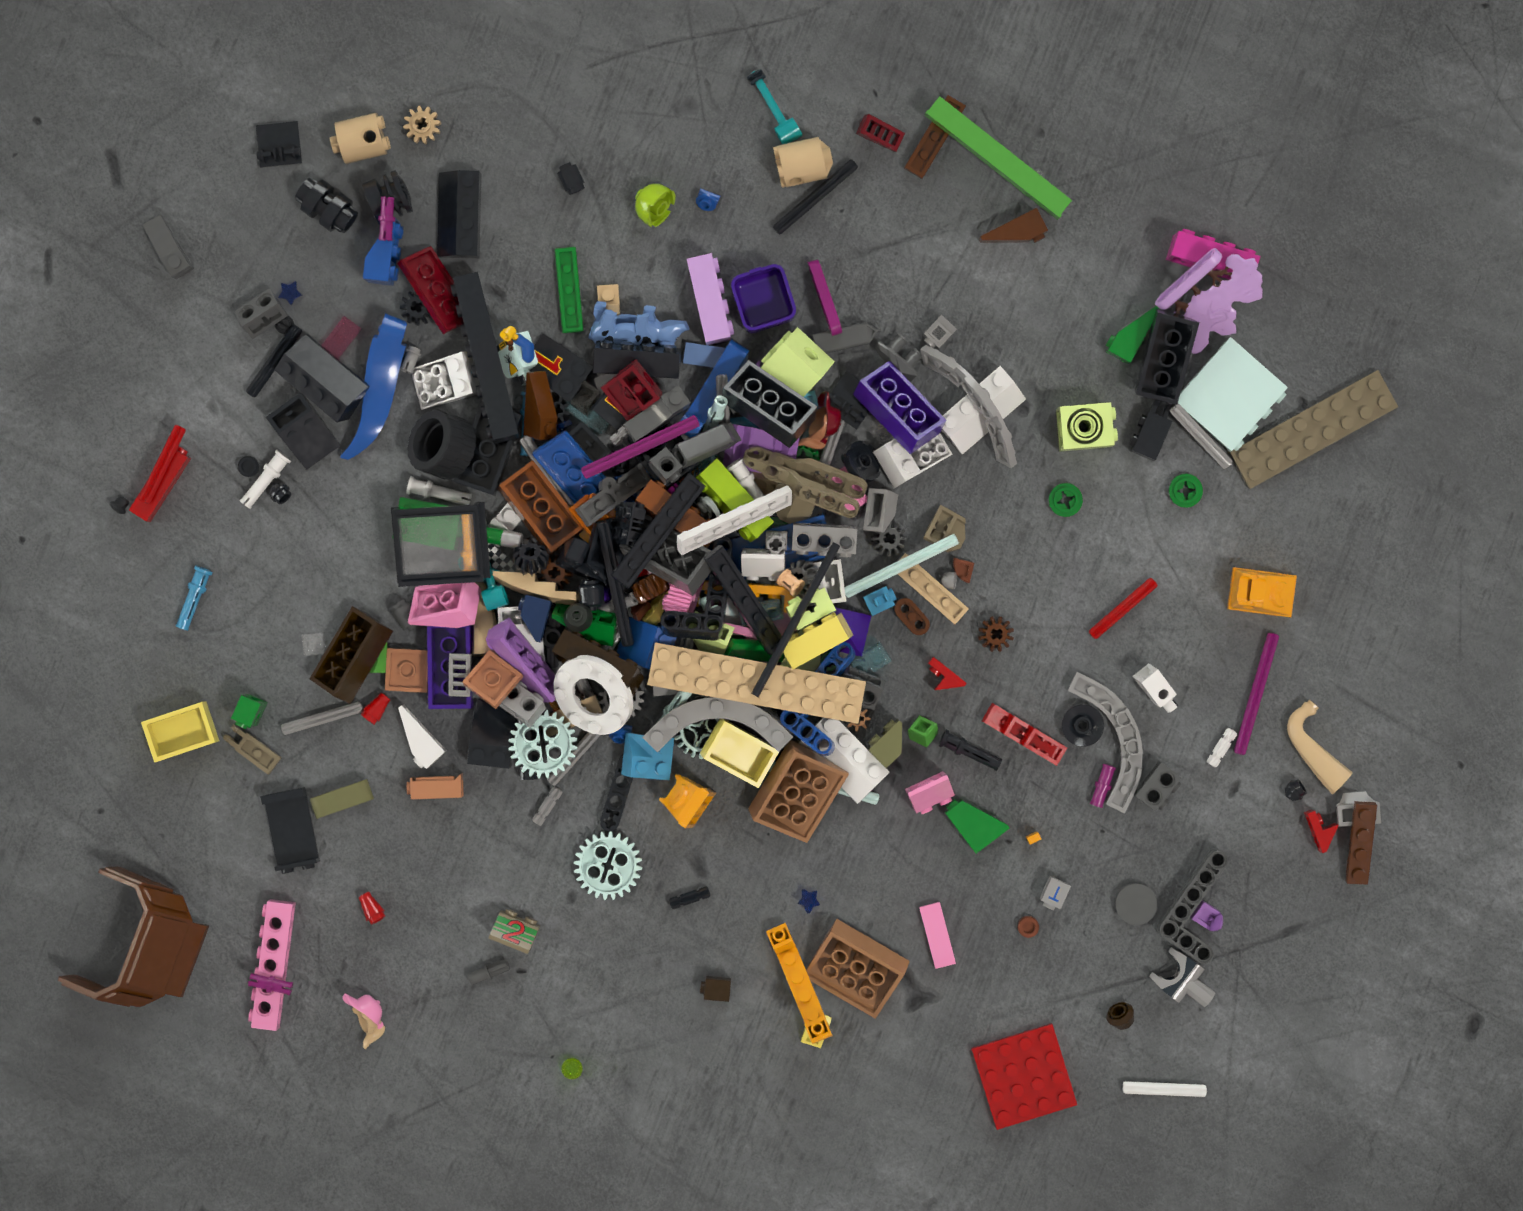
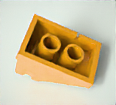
[1227,567,1297,617]
[659,774,716,828]

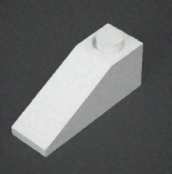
[398,705,447,769]

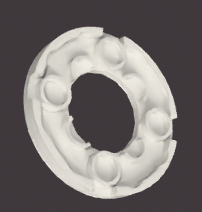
[554,655,633,735]

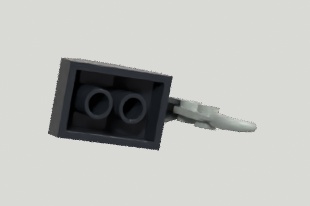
[628,422,720,520]

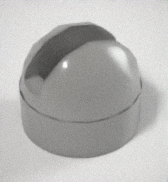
[941,572,957,589]

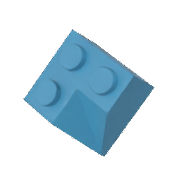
[621,733,674,780]

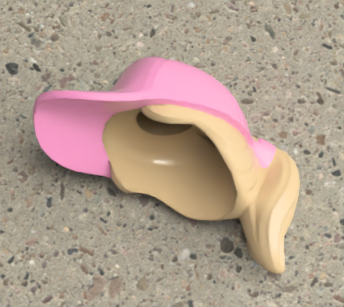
[343,994,385,1049]

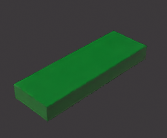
[724,639,785,662]

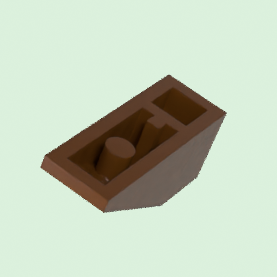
[979,208,1048,243]
[523,371,557,440]

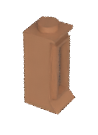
[407,773,464,799]

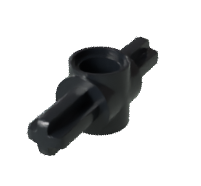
[543,605,564,668]

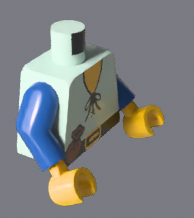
[497,326,538,386]

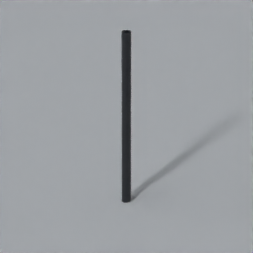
[751,542,840,698]

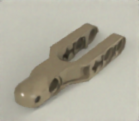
[743,446,867,518]

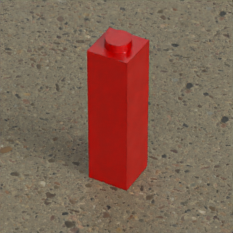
[129,446,192,522]

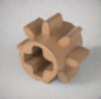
[847,709,871,731]

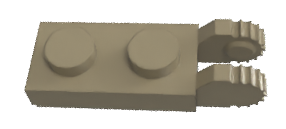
[223,724,282,775]

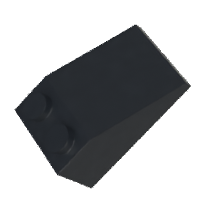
[467,700,517,769]

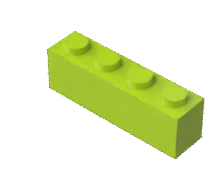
[695,459,774,542]

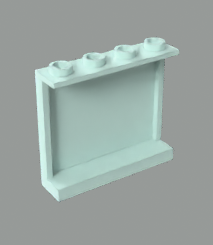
[1174,337,1288,452]

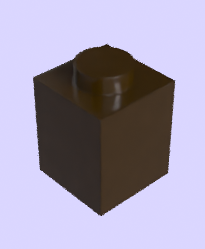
[700,976,731,1002]

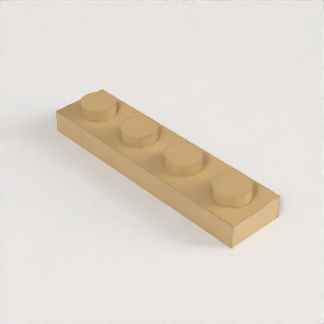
[898,553,969,625]

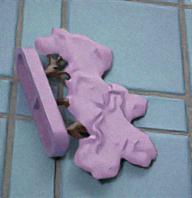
[1155,248,1263,354]

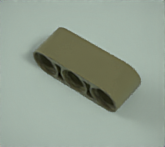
[310,779,374,819]

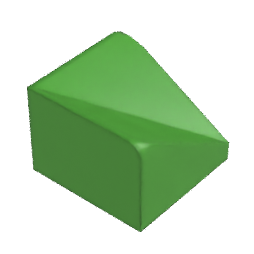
[908,715,938,747]

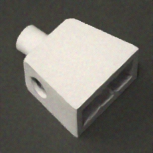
[1132,663,1178,713]

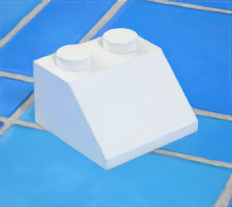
[741,548,785,581]

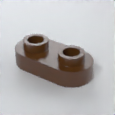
[894,598,930,635]

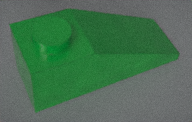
[1105,306,1159,364]
[552,604,618,647]

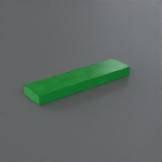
[555,247,584,334]

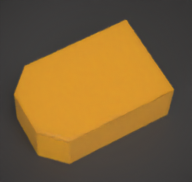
[1026,832,1041,845]

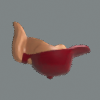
[798,391,841,449]

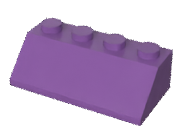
[486,617,556,702]

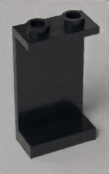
[260,787,320,874]

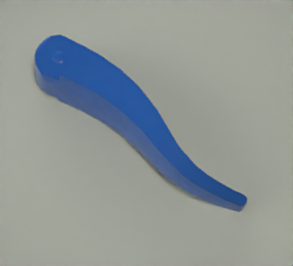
[340,313,407,460]

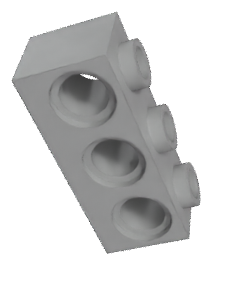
[792,522,857,557]
[499,681,546,728]

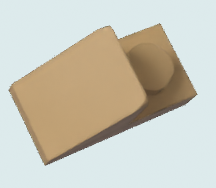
[597,284,620,315]

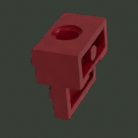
[601,359,663,421]

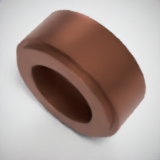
[1017,916,1039,938]

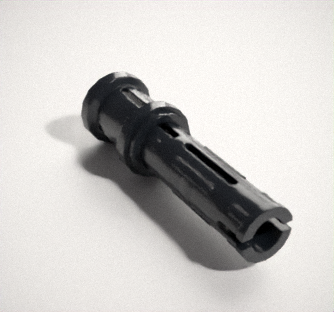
[938,729,1002,771]

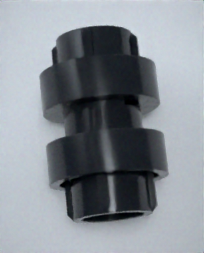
[295,178,358,233]

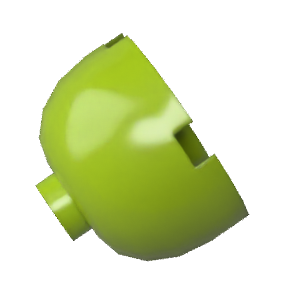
[635,183,676,227]

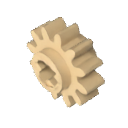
[403,106,441,144]

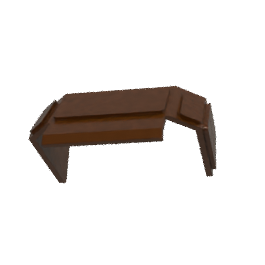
[58,866,209,1007]

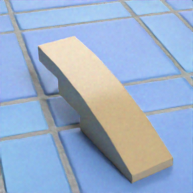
[493,571,577,605]

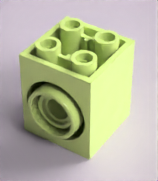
[761,327,835,397]
[1056,402,1118,451]

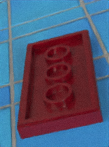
[397,246,464,335]

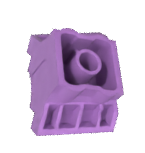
[723,424,800,473]

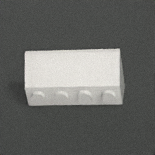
[941,366,1026,454]
[799,718,890,804]

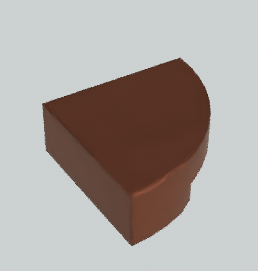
[953,558,974,583]
[631,601,651,621]

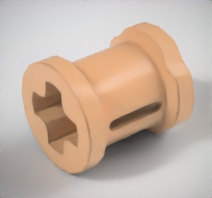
[777,569,805,597]

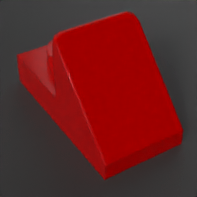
[928,657,967,690]
[1304,809,1339,853]

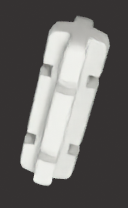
[1207,728,1237,767]

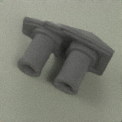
[874,334,922,383]

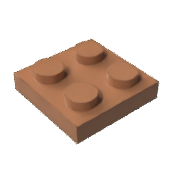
[385,648,428,693]
[462,650,523,709]

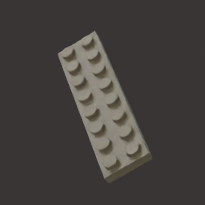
[1229,370,1398,489]

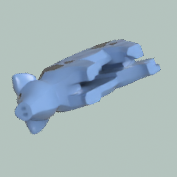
[589,301,689,347]

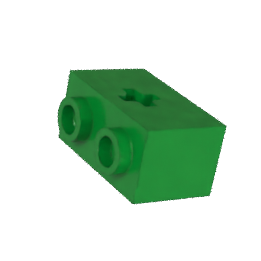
[231,694,268,729]

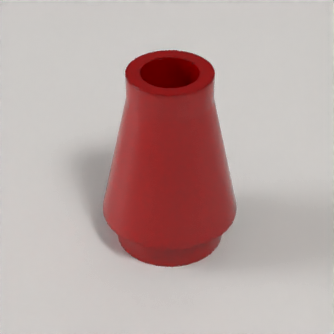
[361,692,390,725]
[359,892,386,925]

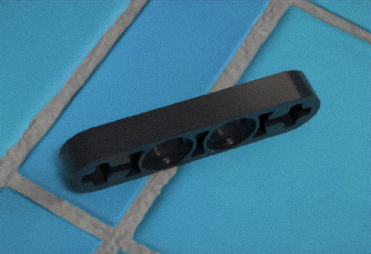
[600,754,633,832]

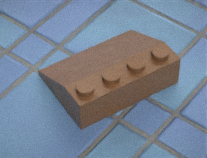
[748,740,849,843]
[806,919,910,1019]

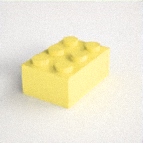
[783,612,853,669]
[141,701,219,763]
[700,719,779,788]

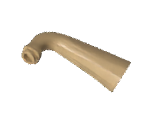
[472,582,499,656]
[1287,700,1353,794]

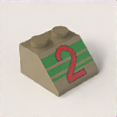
[488,909,540,954]

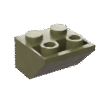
[867,719,902,768]

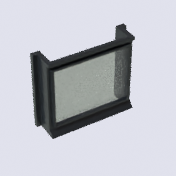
[391,502,491,587]

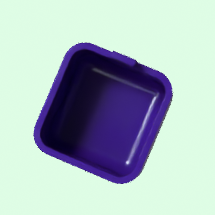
[731,264,796,333]

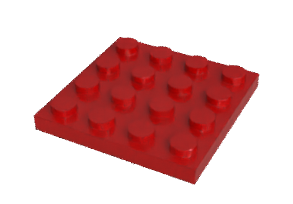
[971,1023,1077,1130]

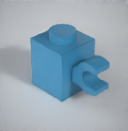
[863,586,897,616]

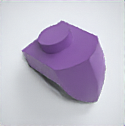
[1190,900,1223,931]

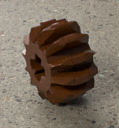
[538,555,573,590]
[632,574,670,603]
[978,616,1014,652]

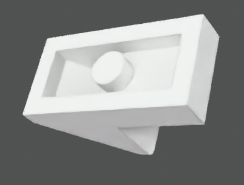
[487,503,521,547]

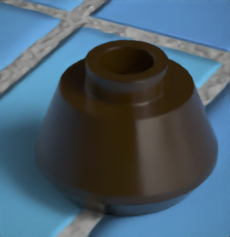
[1106,1002,1134,1030]

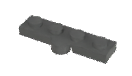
[575,463,652,527]

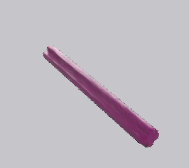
[581,415,700,479]
[1234,633,1279,755]

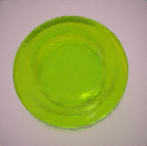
[561,1058,583,1079]

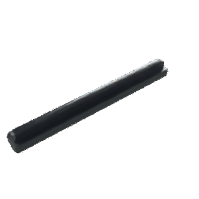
[773,159,858,235]

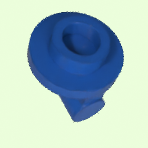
[696,188,720,211]
[609,724,633,744]

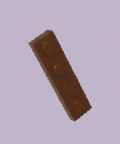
[904,95,966,179]
[1345,801,1377,885]

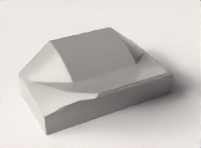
[1336,791,1381,827]

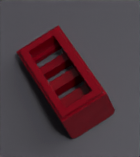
[856,114,905,152]

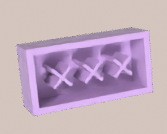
[687,253,734,345]

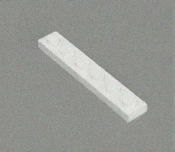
[677,485,792,555]

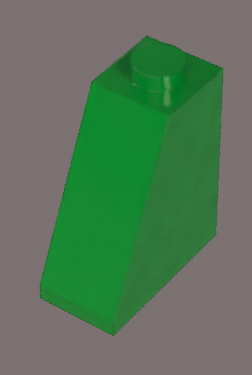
[944,799,1010,854]

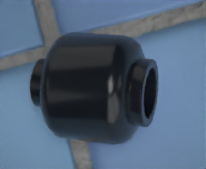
[577,580,604,611]

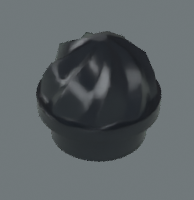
[269,482,291,504]
[1285,779,1307,801]

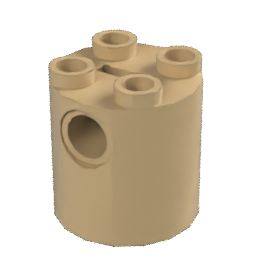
[330,113,391,164]
[773,137,833,188]

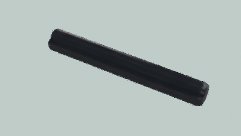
[246,324,302,398]

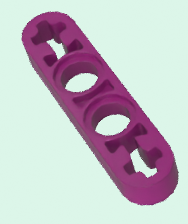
[808,259,842,336]

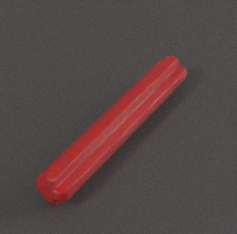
[139,425,186,504]
[1089,578,1158,639]

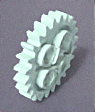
[508,710,577,779]
[574,831,642,900]

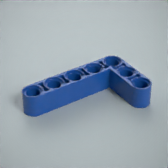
[680,339,750,438]
[780,642,855,756]

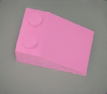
[408,582,481,628]
[905,771,955,815]

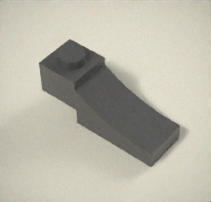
[623,385,690,443]

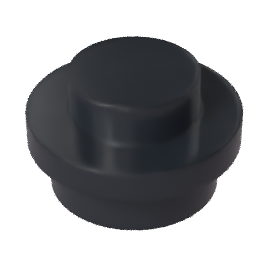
[238,456,259,477]

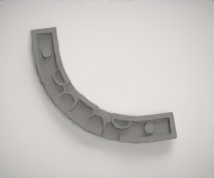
[920,345,1017,468]
[1067,672,1143,814]
[642,697,794,752]

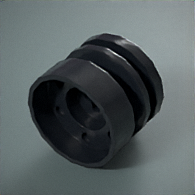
[362,170,413,225]

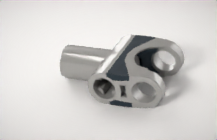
[1149,947,1215,1007]

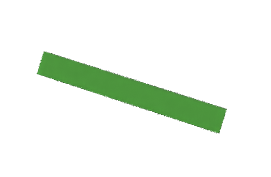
[924,96,1072,220]

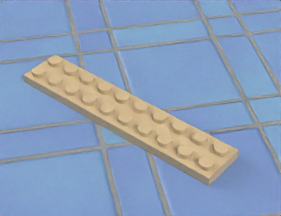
[647,642,866,724]

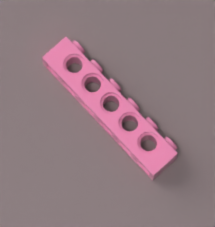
[248,899,296,1031]

